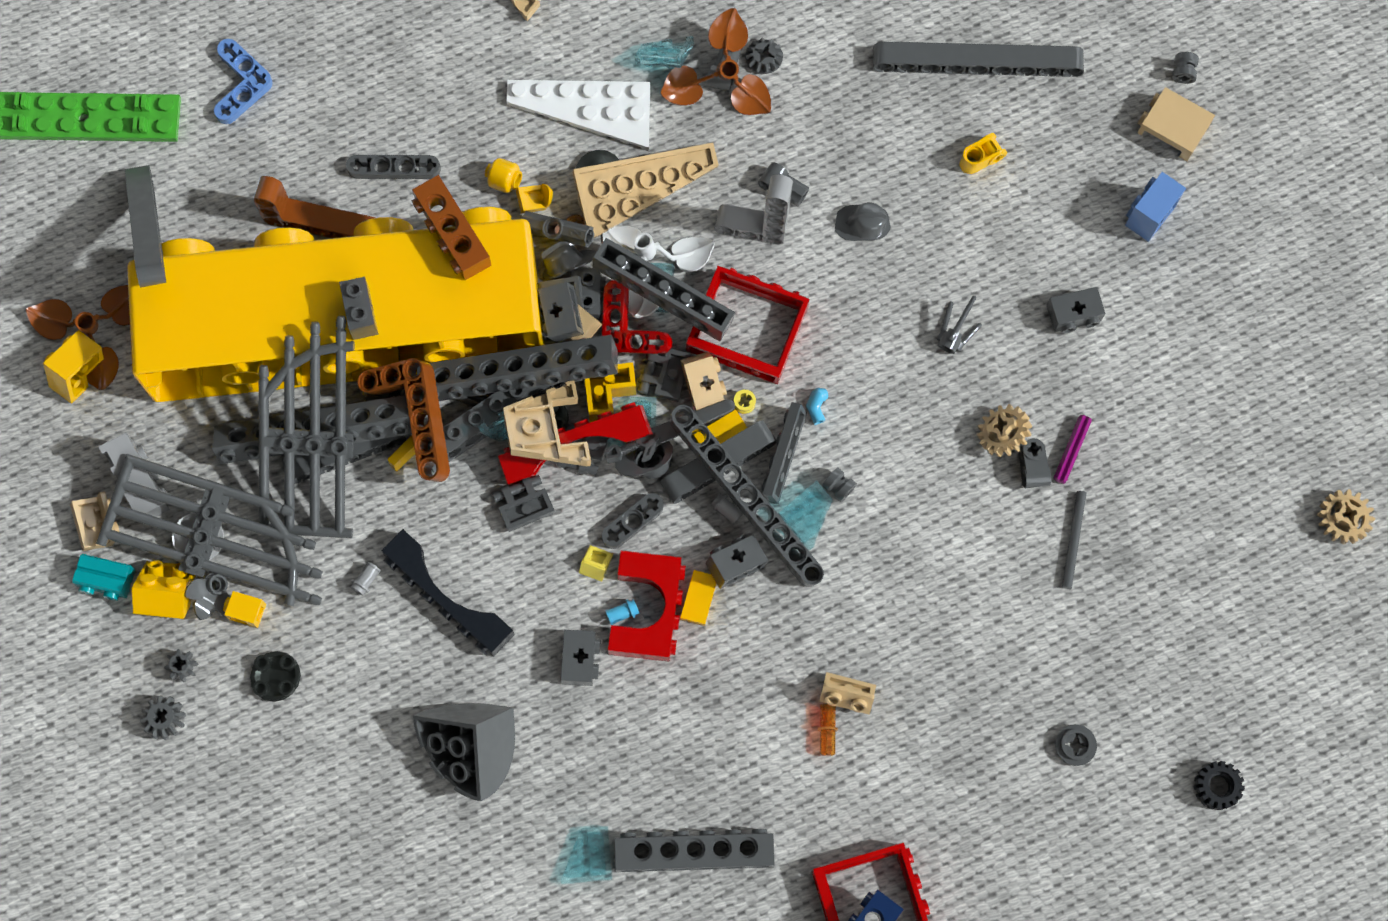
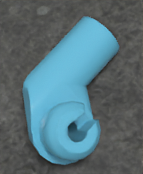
[806,388,828,425]

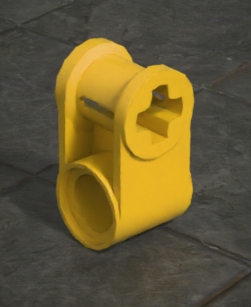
[959,133,1007,174]

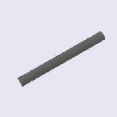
[1062,491,1087,590]

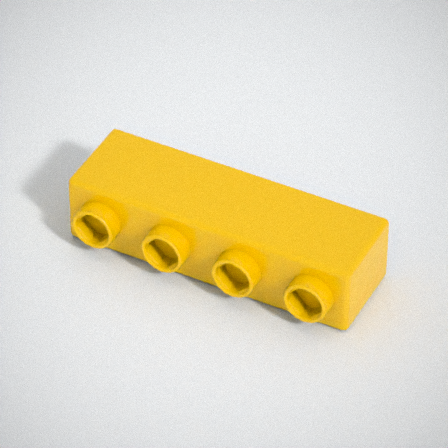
[127,207,544,402]

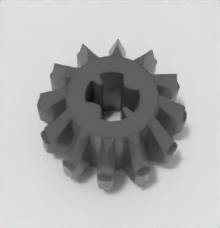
[140,696,186,740]

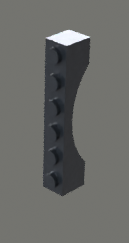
[381,529,515,657]

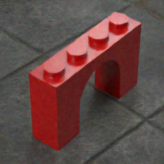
[608,550,686,662]

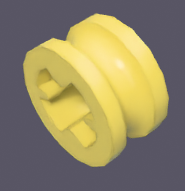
[734,389,756,414]

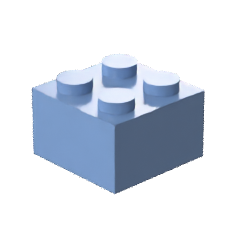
[1125,172,1186,242]

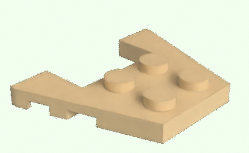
[503,381,591,466]

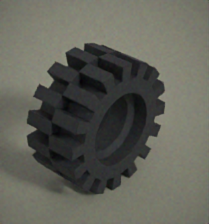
[1193,761,1245,810]

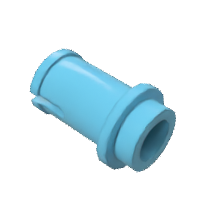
[605,599,639,625]

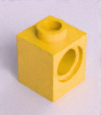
[223,591,266,628]

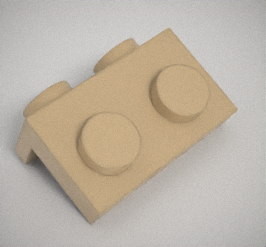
[70,491,119,551]
[819,672,876,715]

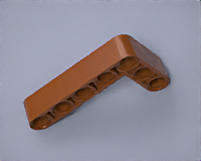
[254,176,375,238]
[357,358,450,482]

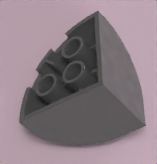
[413,703,515,801]

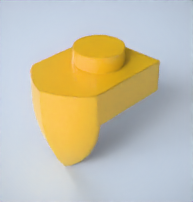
[516,184,553,214]

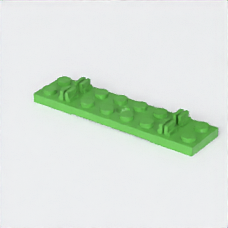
[0,92,181,142]

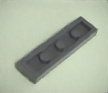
[762,402,807,504]

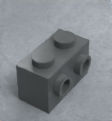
[571,268,606,322]

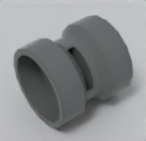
[1172,52,1199,84]
[822,467,857,502]

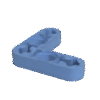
[214,39,273,124]

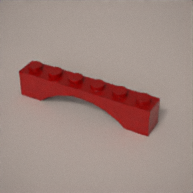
[498,402,653,484]

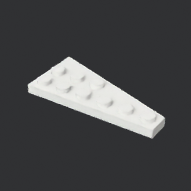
[507,80,650,151]

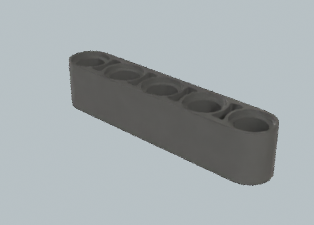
[660,420,777,504]
[282,435,406,484]

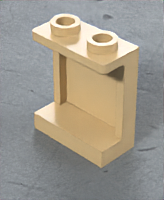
[1137,87,1215,162]

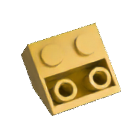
[132,560,196,619]

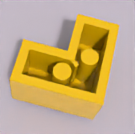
[43,330,104,404]
[585,362,636,423]

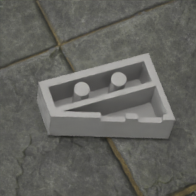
[98,433,170,524]

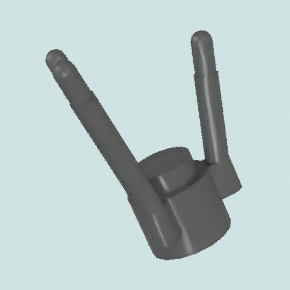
[937,296,982,354]

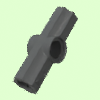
[521,211,595,248]

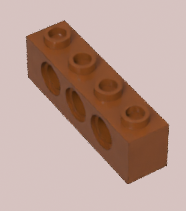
[411,175,492,280]

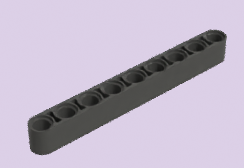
[873,41,1084,77]
[125,165,166,288]
[670,405,824,587]

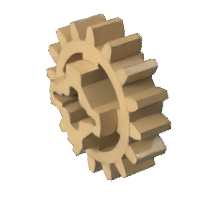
[977,404,1032,457]
[1317,489,1375,545]

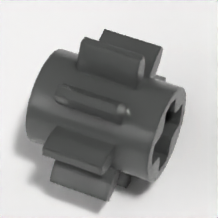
[164,649,199,682]

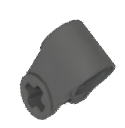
[1019,438,1051,489]

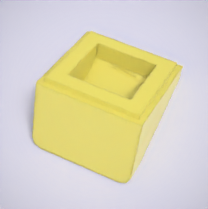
[579,545,613,582]

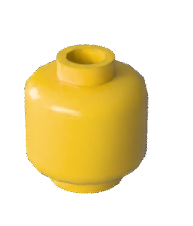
[485,158,522,193]

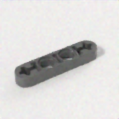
[346,155,441,179]

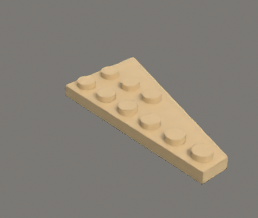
[572,143,719,238]

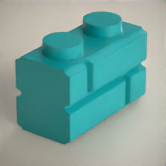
[72,554,135,601]

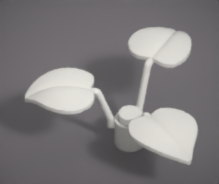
[603,226,715,318]

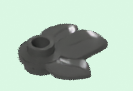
[184,573,230,620]

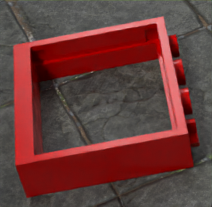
[686,266,810,385]
[811,843,930,921]

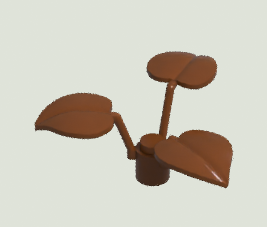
[661,8,771,115]
[26,285,130,390]

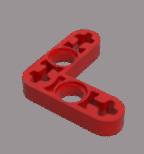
[602,280,672,354]

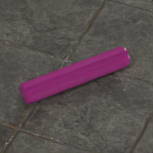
[1053,415,1092,484]

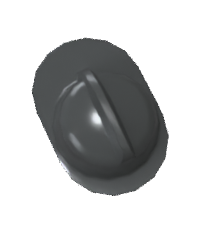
[835,202,891,241]
[541,241,596,280]
[615,441,673,479]

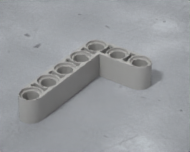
[714,175,793,245]

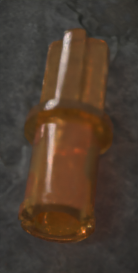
[818,704,838,756]

